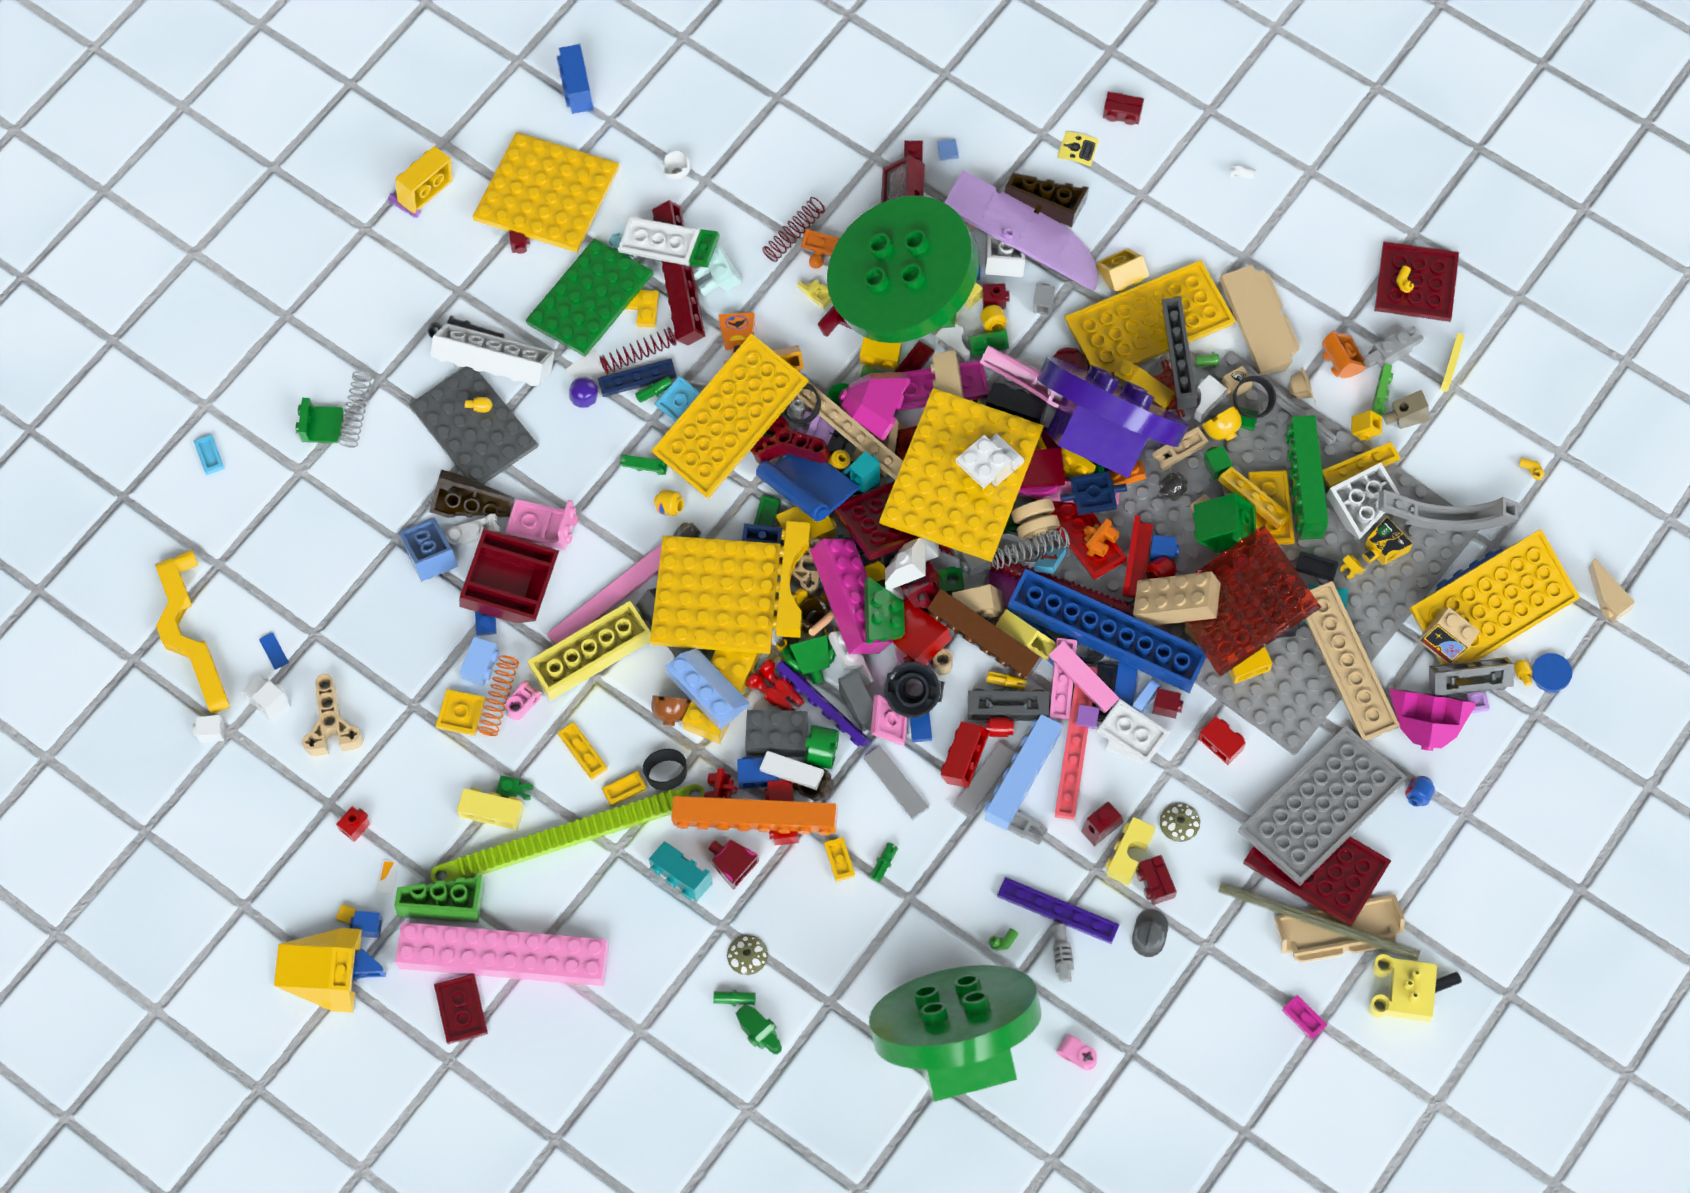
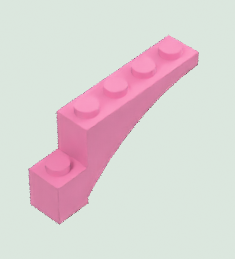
[980,345,1063,408]

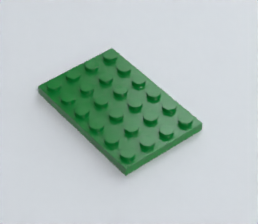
[525,238,654,357]

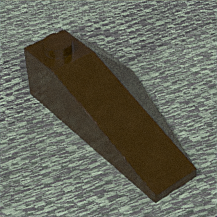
[429,469,515,518]

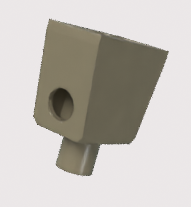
[1383,390,1429,429]

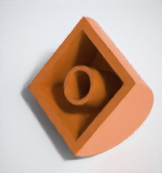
[1322,331,1367,378]

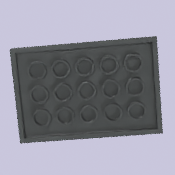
[409,366,538,484]

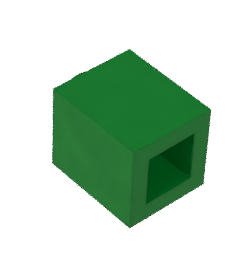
[1203,445,1233,480]

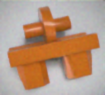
[1084,519,1119,557]

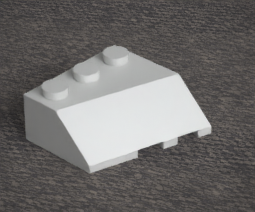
[1326,463,1400,539]

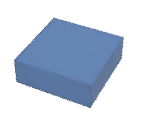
[937,139,959,161]

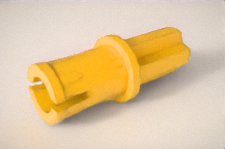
[986,671,1027,690]

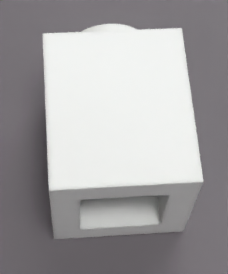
[193,715,224,743]

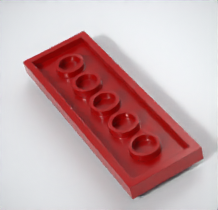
[1033,477,1127,580]

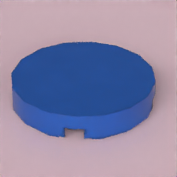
[1531,653,1572,693]

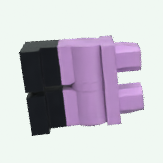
[797,411,848,455]

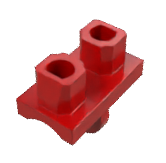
[704,768,738,799]

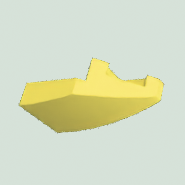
[797,280,832,309]

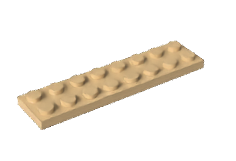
[1295,581,1400,741]

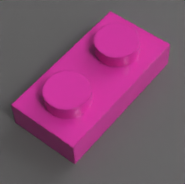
[1282,995,1328,1040]

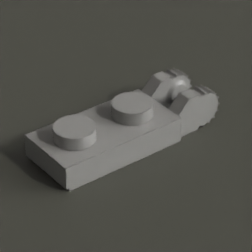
[1007,811,1048,845]

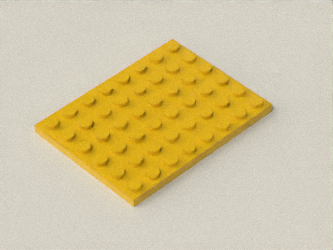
[879,388,1044,562]

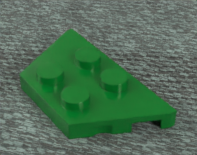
[864,577,905,644]

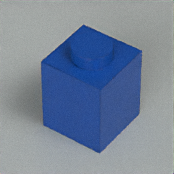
[1150,535,1180,561]
[350,910,383,938]

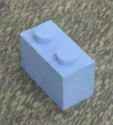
[459,637,500,686]

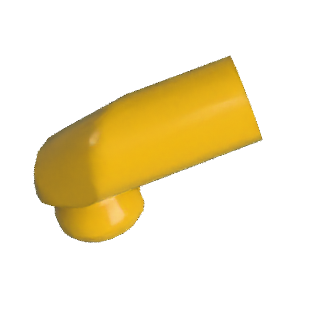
[1396,266,1414,293]

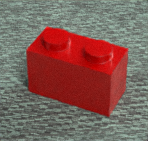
[1198,716,1246,765]

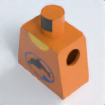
[718,312,756,354]

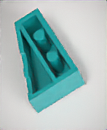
[842,451,880,496]
[648,841,712,902]

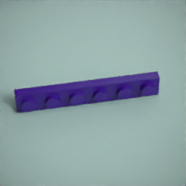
[776,661,872,747]

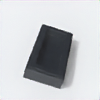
[1295,551,1339,581]

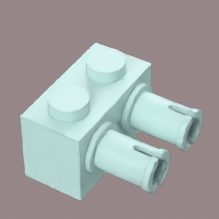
[693,245,742,296]

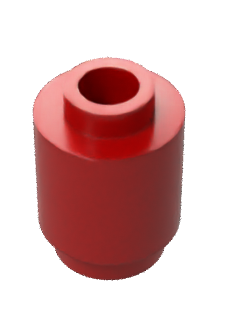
[985,717,1014,737]

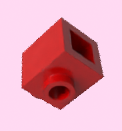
[336,806,370,842]

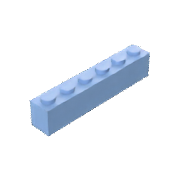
[984,714,1063,831]

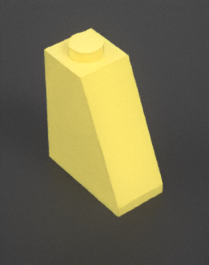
[995,609,1056,661]

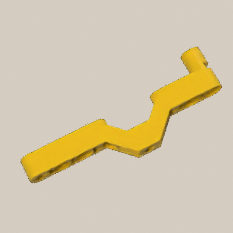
[155,549,230,715]

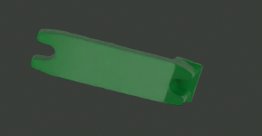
[619,455,667,475]

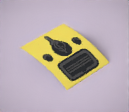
[1057,131,1099,166]

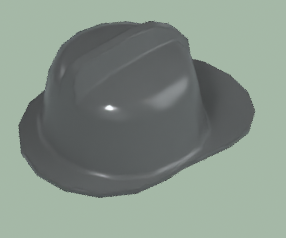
[1132,909,1168,957]

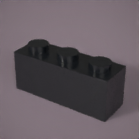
[985,382,1048,424]

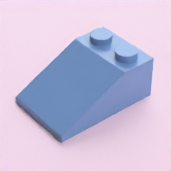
[398,517,458,582]

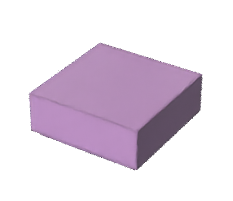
[1464,691,1490,714]

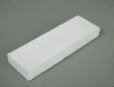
[760,751,824,790]

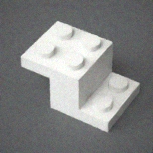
[955,433,1024,489]

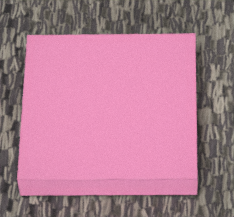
[871,695,907,746]

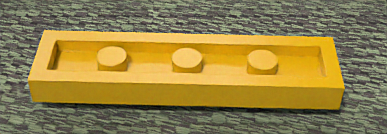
[1322,442,1400,489]
[1218,466,1291,530]

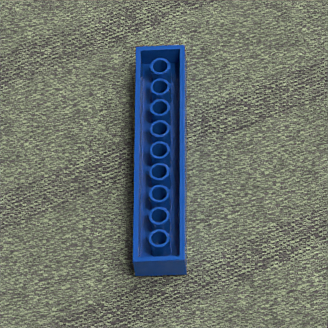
[1007,569,1209,694]

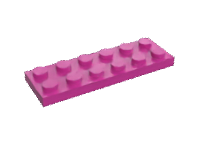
[895,360,989,412]

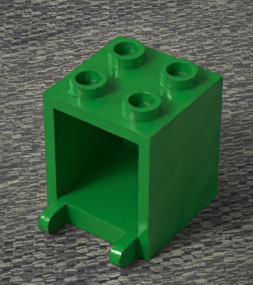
[1193,493,1257,553]

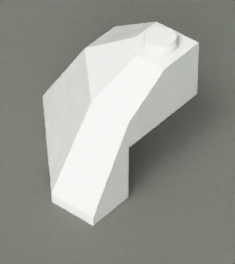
[885,538,939,601]

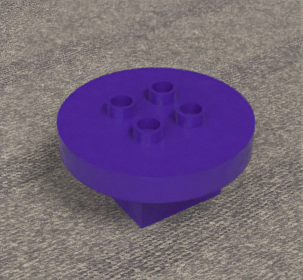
[1037,356,1189,478]

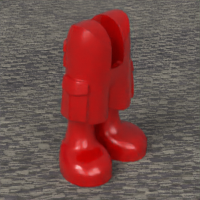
[745,659,805,711]

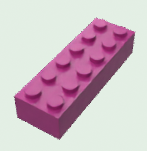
[810,539,893,654]

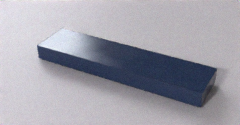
[598,359,677,397]

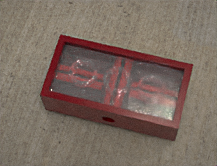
[881,155,925,203]

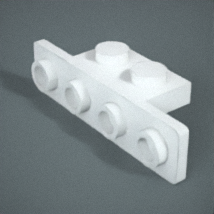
[828,618,873,688]

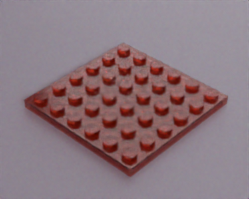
[1185,525,1322,677]

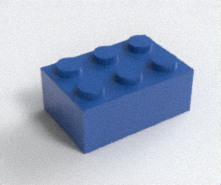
[556,44,594,114]

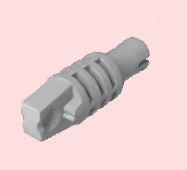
[1053,924,1074,983]

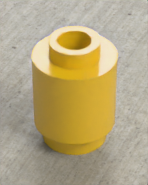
[827,450,850,472]

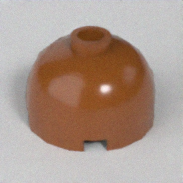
[651,695,691,726]

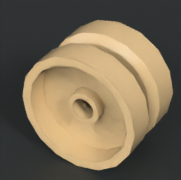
[1011,499,1060,540]

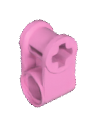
[506,681,542,720]
[1056,1034,1097,1070]

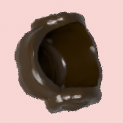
[798,595,830,634]
[793,765,835,801]

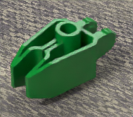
[735,1005,782,1055]

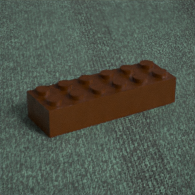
[927,589,1043,678]

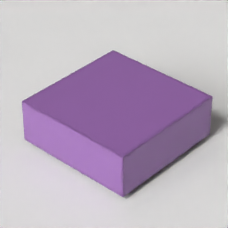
[1076,705,1099,729]

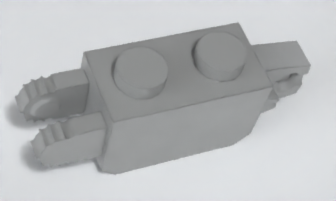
[1363,326,1424,369]

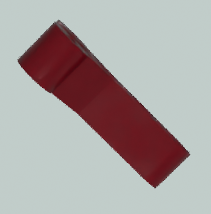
[750,415,831,464]

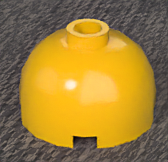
[1202,406,1242,442]

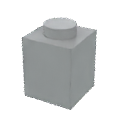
[1033,284,1055,315]

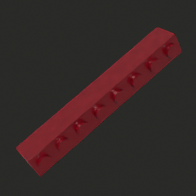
[652,200,706,346]

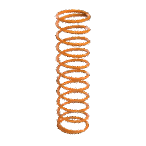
[477,655,519,736]

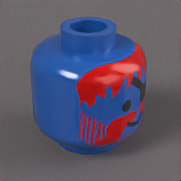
[1405,776,1435,807]

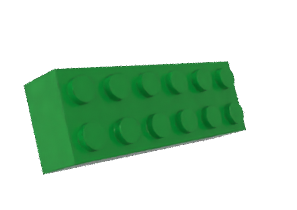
[1285,415,1328,540]

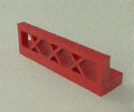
[1122,515,1153,598]

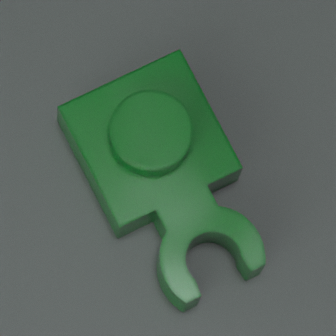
[496,775,534,800]

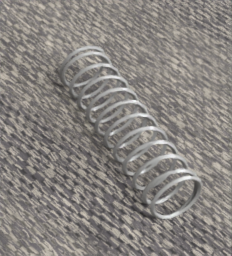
[338,371,373,448]
[992,527,1070,570]

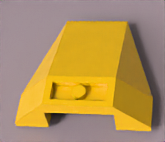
[274,928,362,1013]

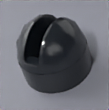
[428,322,442,338]

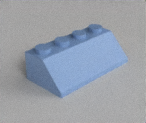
[665,649,750,730]

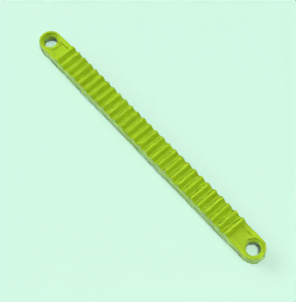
[430,784,705,884]

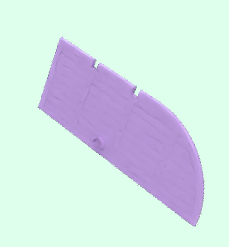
[944,170,1098,291]

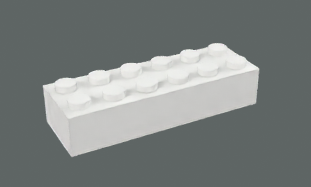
[431,323,554,386]

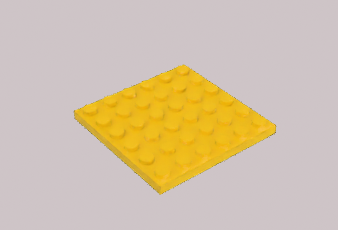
[472,132,619,253]
[650,535,781,654]

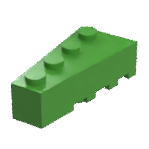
[394,875,485,923]

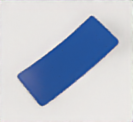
[259,632,289,670]

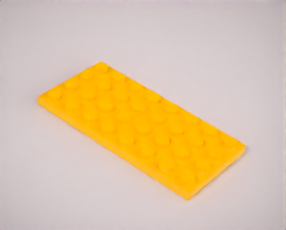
[1064,260,1236,375]
[651,333,809,499]
[1409,529,1580,665]

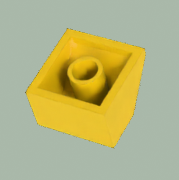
[1096,248,1149,292]

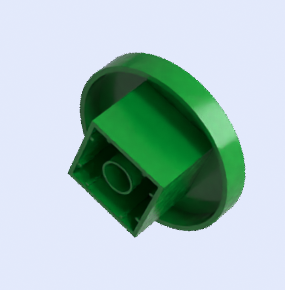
[827,196,979,343]
[869,965,1041,1102]

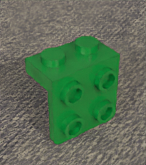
[295,397,344,443]

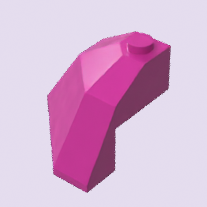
[839,372,911,441]
[1390,689,1476,751]

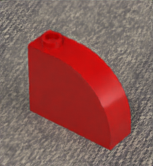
[892,599,952,665]

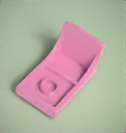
[505,499,578,550]

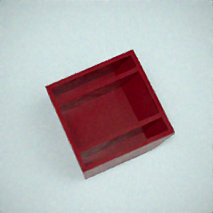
[459,529,559,623]

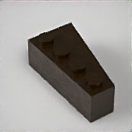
[1005,173,1089,228]

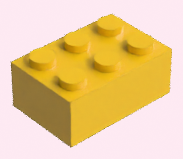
[395,146,453,214]

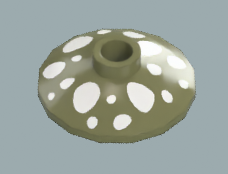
[1160,803,1200,842]
[727,935,768,976]

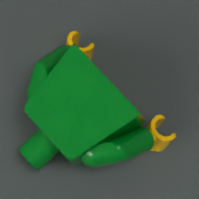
[776,627,836,684]

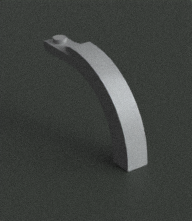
[1378,490,1518,531]

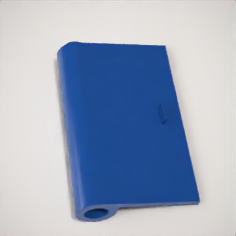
[756,445,860,522]

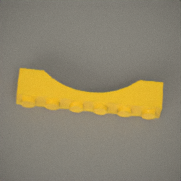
[772,521,811,638]

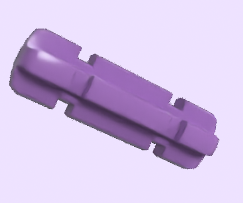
[387,193,421,218]

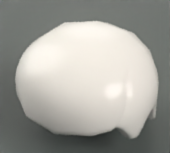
[662,151,690,180]

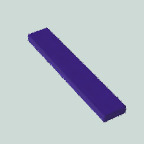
[997,877,1120,945]

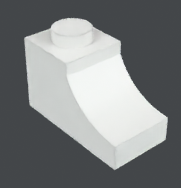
[935,323,970,363]
[1194,374,1227,422]

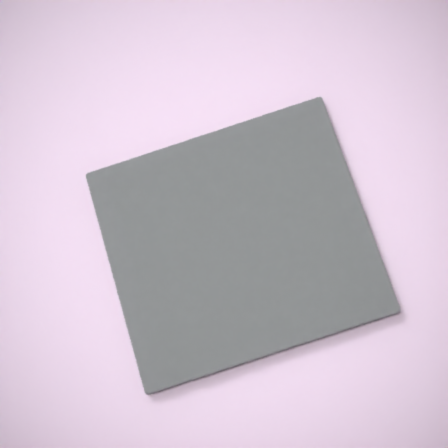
[1046,351,1479,755]

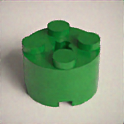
[803,725,839,769]

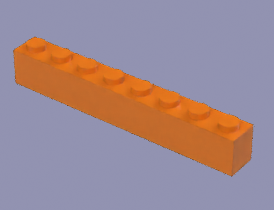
[671,796,838,836]

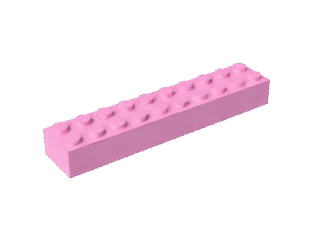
[395,922,609,986]

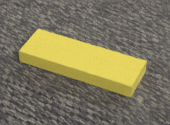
[1440,333,1465,392]

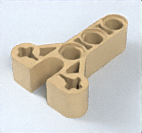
[778,538,821,598]
[302,674,364,756]

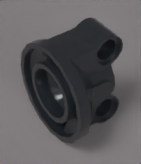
[884,662,945,718]

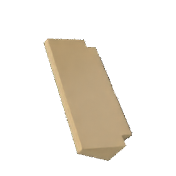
[1219,264,1300,375]
[1274,894,1405,963]

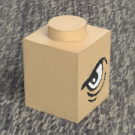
[1222,366,1253,400]

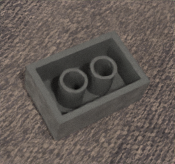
[745,710,808,757]

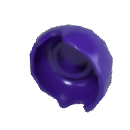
[569,377,598,408]

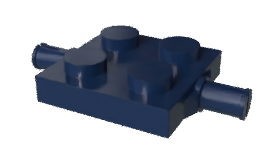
[1060,471,1127,516]

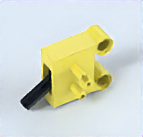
[1368,954,1462,1022]

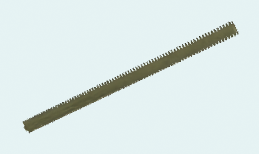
[1218,881,1421,962]

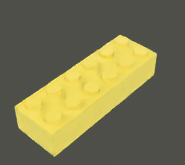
[527,601,651,701]

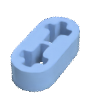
[1132,679,1161,713]

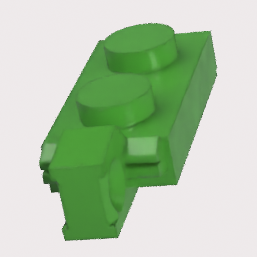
[1372,364,1394,417]

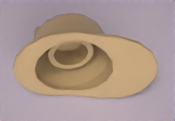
[1289,367,1316,404]

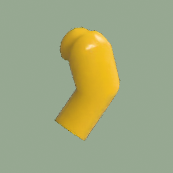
[1519,457,1544,480]

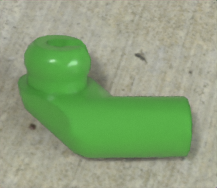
[989,928,1018,951]

